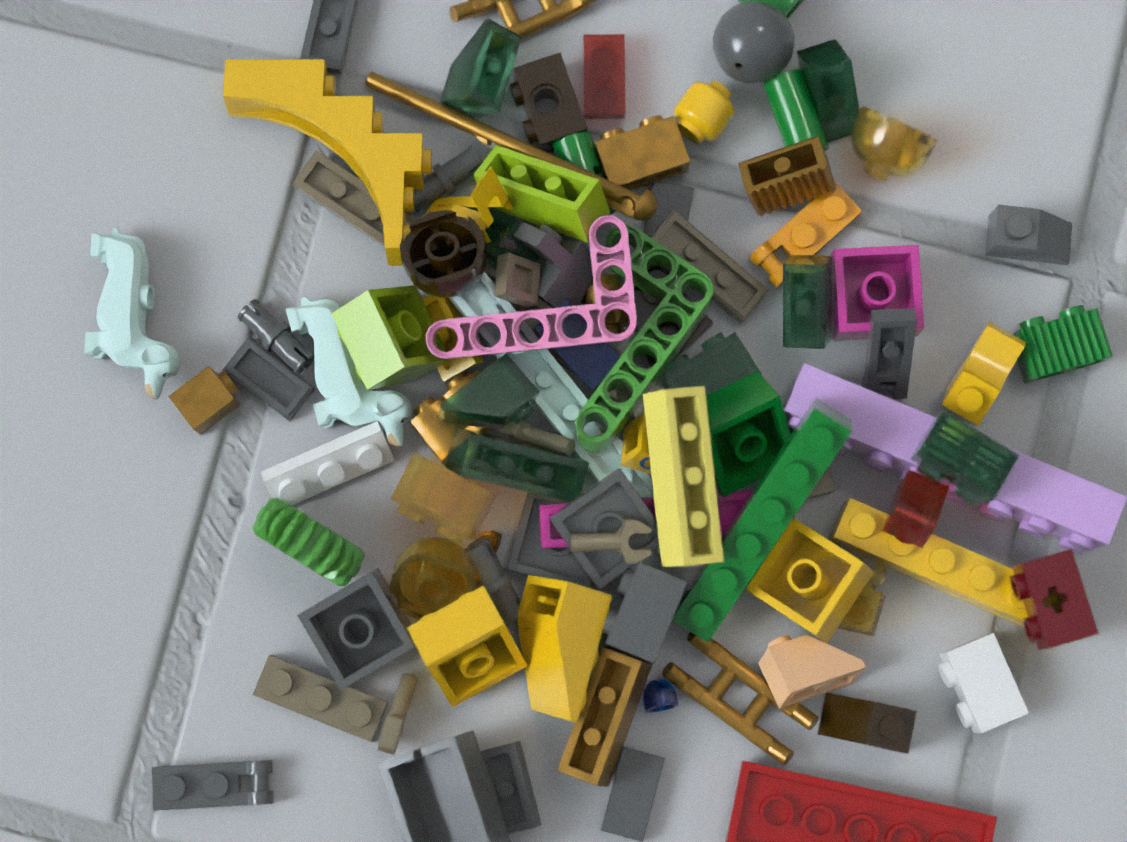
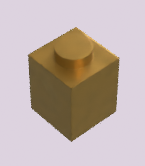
[168,366,241,435]

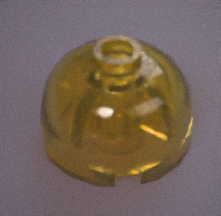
[851,105,938,181]
[389,536,477,620]

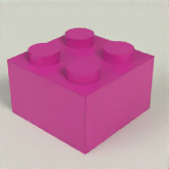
[828,245,925,341]

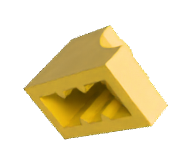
[941,321,1026,426]

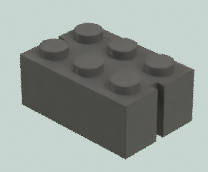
[378,730,511,842]

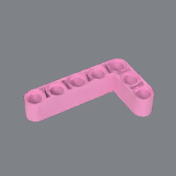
[426,215,637,359]

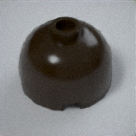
[400,210,487,298]

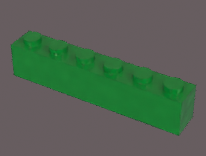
[672,397,853,643]

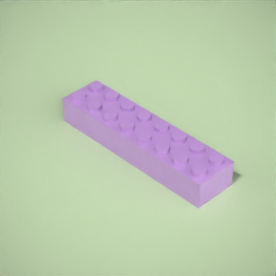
[783,363,1127,554]

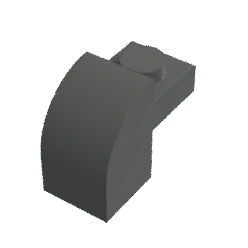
[513,222,593,318]

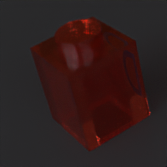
[882,470,949,548]

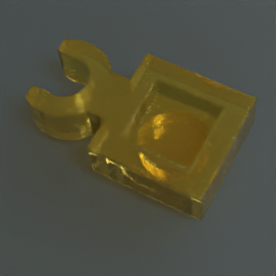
[838,557,887,636]

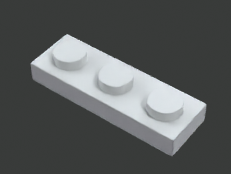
[261,421,395,506]

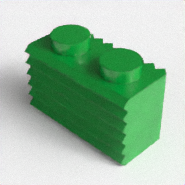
[1013,305,1113,384]

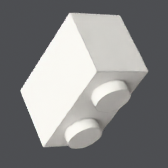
[938,633,1029,733]

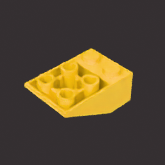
[517,575,612,723]

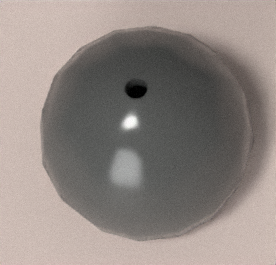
[713,1,795,84]

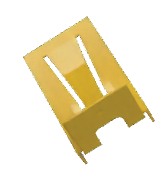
[425,166,514,243]

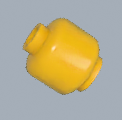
[674,80,735,144]

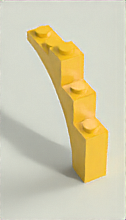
[223,59,432,266]

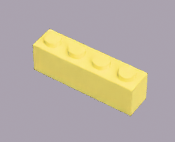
[643,386,724,567]

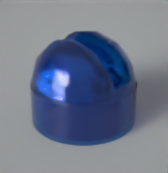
[643,679,679,713]

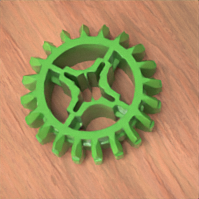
[252,498,365,586]

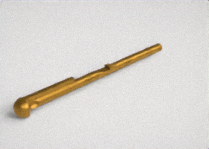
[365,72,658,221]

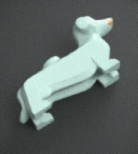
[84,227,181,400]
[286,296,412,447]

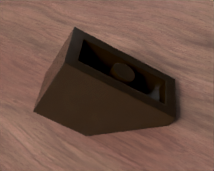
[817,693,917,754]

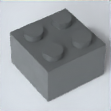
[602,562,687,665]
[297,567,416,690]

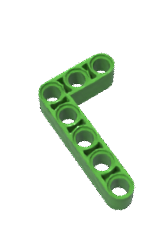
[576,225,713,453]

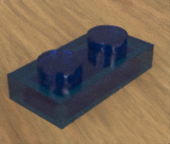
[534,299,620,391]

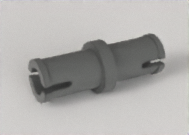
[414,145,483,213]
[237,299,314,375]
[464,537,521,624]

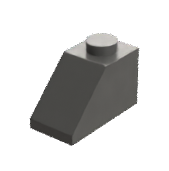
[985,204,1073,265]

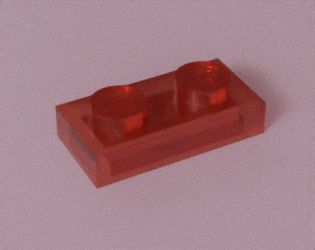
[583,34,626,119]

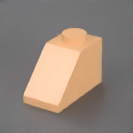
[758,634,866,709]

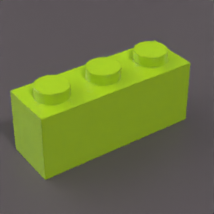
[473,145,610,243]

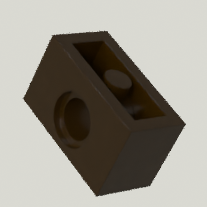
[509,52,588,153]

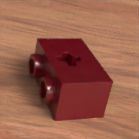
[1010,549,1099,650]

